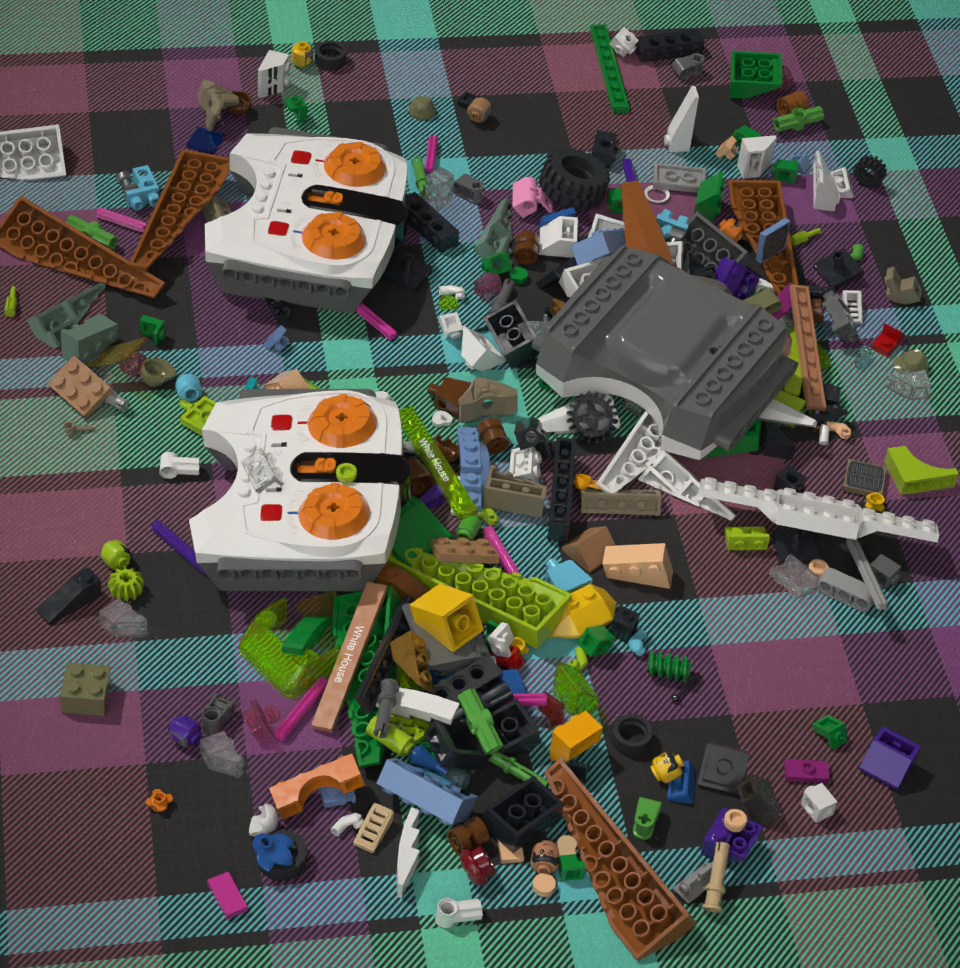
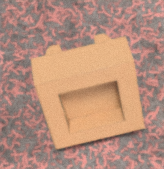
[715,136,738,160]

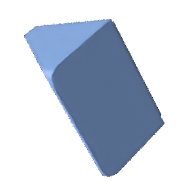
[789,154,811,174]

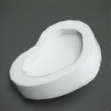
[432,411,453,427]

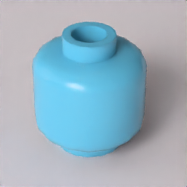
[175,374,203,403]

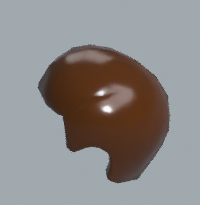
[226,90,251,116]
[432,435,460,463]

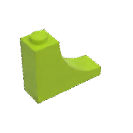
[884,446,959,495]

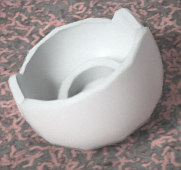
[249,803,278,837]

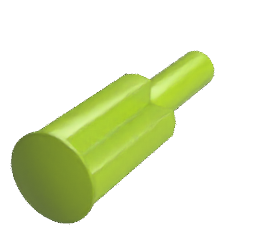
[790,228,821,246]
[4,286,17,317]

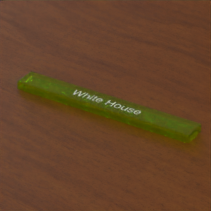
[399,406,478,521]

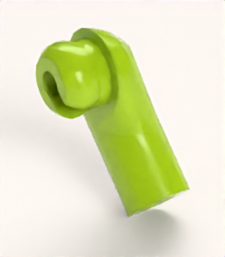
[471,508,499,525]
[568,647,588,673]

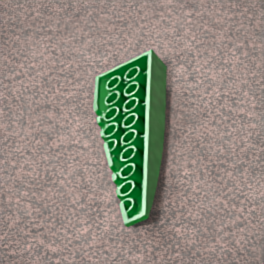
[331,585,401,768]

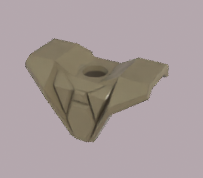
[197,80,239,131]
[458,377,518,423]

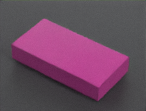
[207,872,248,920]

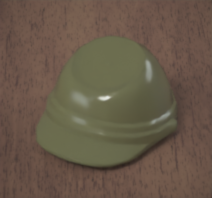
[408,96,437,120]
[893,349,929,377]
[141,358,176,387]

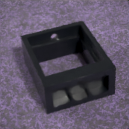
[424,719,492,770]

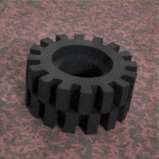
[853,155,887,189]

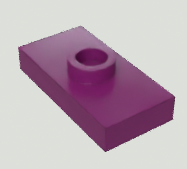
[784,759,829,783]

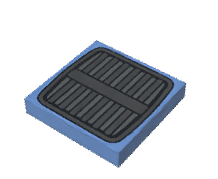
[756,218,790,264]

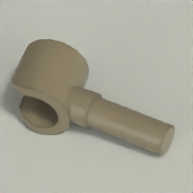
[64,421,93,437]

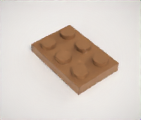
[47,356,113,419]
[430,537,500,564]

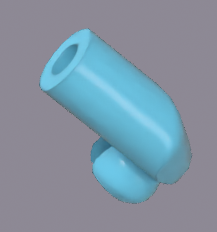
[628,629,646,657]

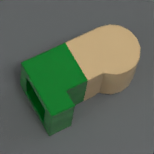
[557,835,585,881]

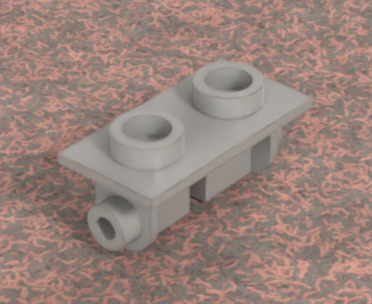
[672,862,713,904]

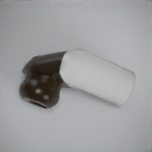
[812,422,829,445]

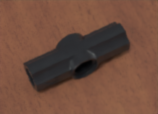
[453,681,514,722]

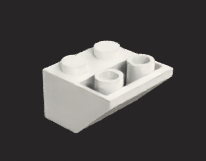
[737,135,776,179]
[539,216,578,258]

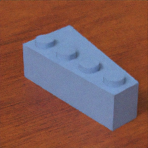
[571,228,626,265]
[377,758,478,826]

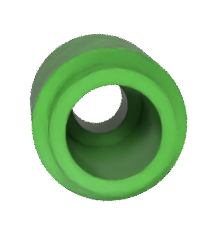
[456,514,481,541]

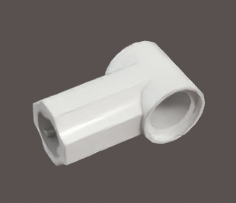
[159,452,200,479]
[435,898,483,928]

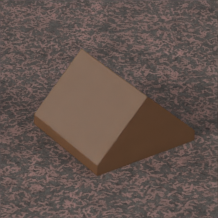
[561,526,616,573]

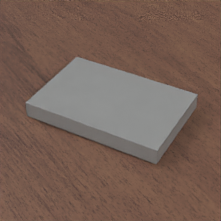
[653,163,706,193]

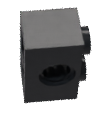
[591,130,620,169]

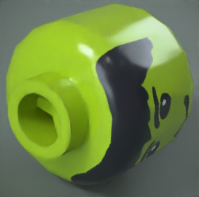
[101,540,132,571]

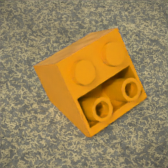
[549,710,603,762]

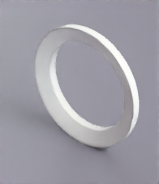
[644,185,670,203]

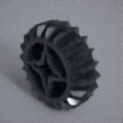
[566,391,619,444]

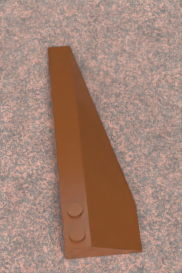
[129,149,230,270]
[544,758,697,961]

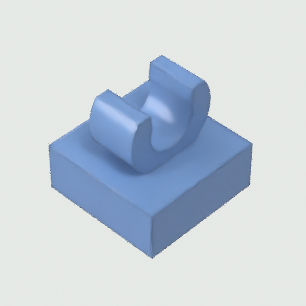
[263,325,289,351]

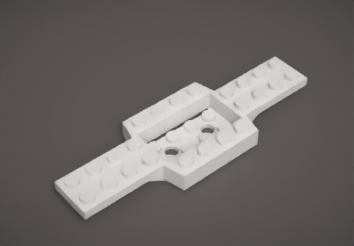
[698,477,939,543]

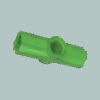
[772,106,824,132]
[66,215,118,251]
[457,689,503,755]

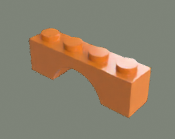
[269,754,365,820]

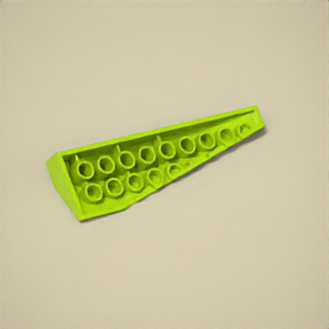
[386,547,572,649]

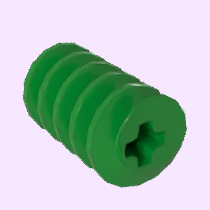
[647,649,692,683]

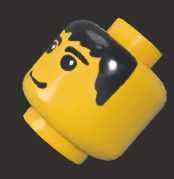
[650,751,685,783]

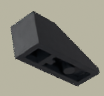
[37,567,102,625]

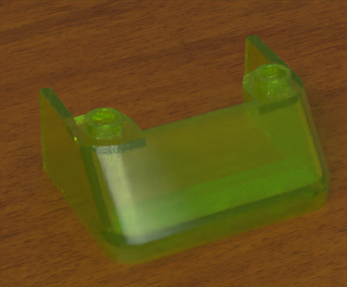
[239,597,339,698]

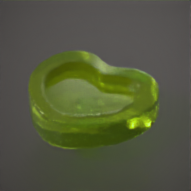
[438,295,458,310]

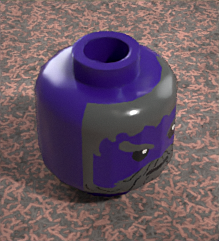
[168,715,202,748]

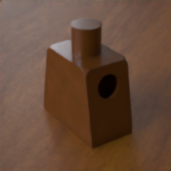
[427,377,472,420]

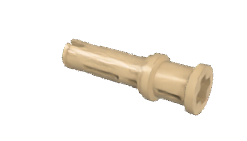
[702,842,730,913]

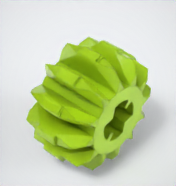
[108,567,144,602]

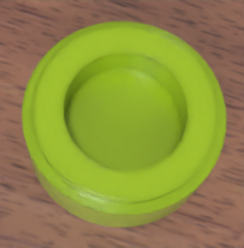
[336,463,357,484]

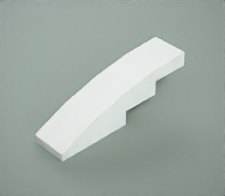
[375,688,459,725]
[396,807,420,898]

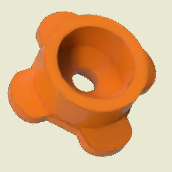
[146,789,173,812]

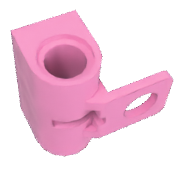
[512,177,553,218]

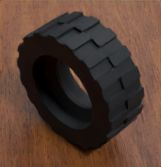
[258,829,307,881]

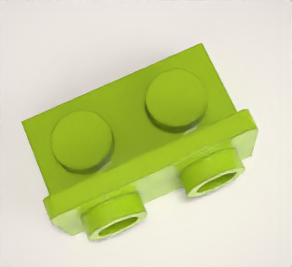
[724,527,770,551]

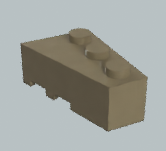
[483,465,547,518]

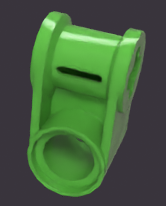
[633,797,662,840]

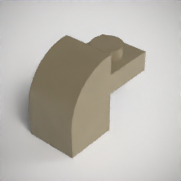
[884,267,922,305]

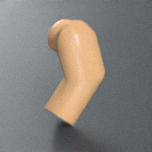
[825,421,852,439]

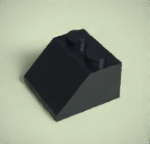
[490,698,541,753]

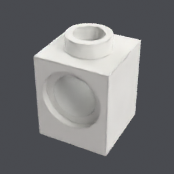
[801,783,837,823]

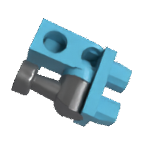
[116,165,159,211]
[656,209,689,242]

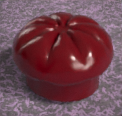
[460,845,496,886]

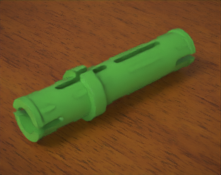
[411,156,431,198]
[488,751,549,788]

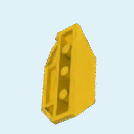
[549,584,616,638]

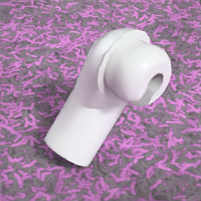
[439,285,465,300]
[331,813,364,836]

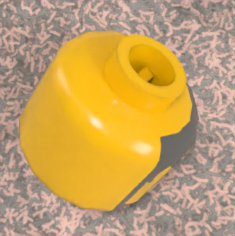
[291,41,313,68]

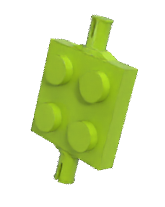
[179,396,216,436]

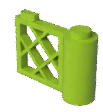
[366,713,431,757]

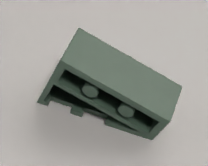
[61,314,118,365]

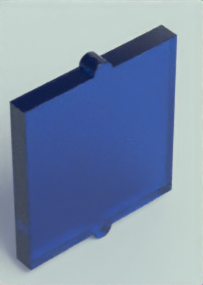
[186,127,225,155]

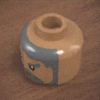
[467,98,492,123]

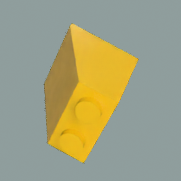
[409,584,484,652]

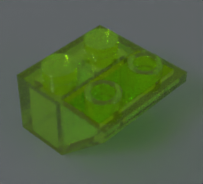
[552,662,599,716]

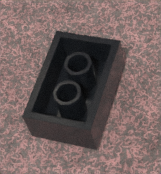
[483,299,540,368]
[483,776,564,853]

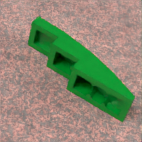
[282,614,332,656]

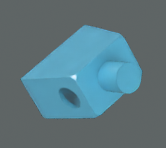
[545,558,593,593]

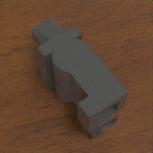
[822,290,859,343]

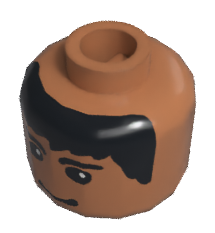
[530,840,560,874]

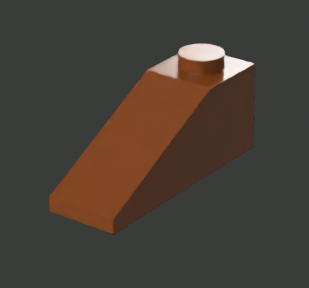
[376,563,430,602]

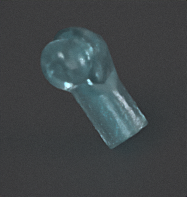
[855,345,872,369]

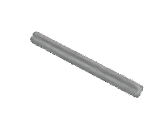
[846,538,888,610]

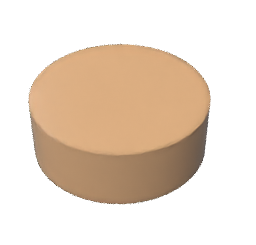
[808,559,829,579]
[724,809,747,832]
[532,873,556,897]

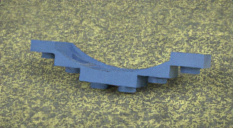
[457,427,490,512]

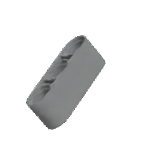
[816,568,874,612]

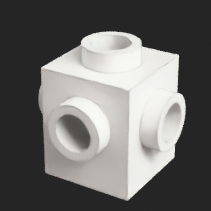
[609,27,639,58]

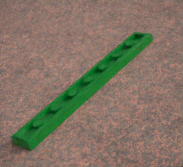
[590,24,630,113]

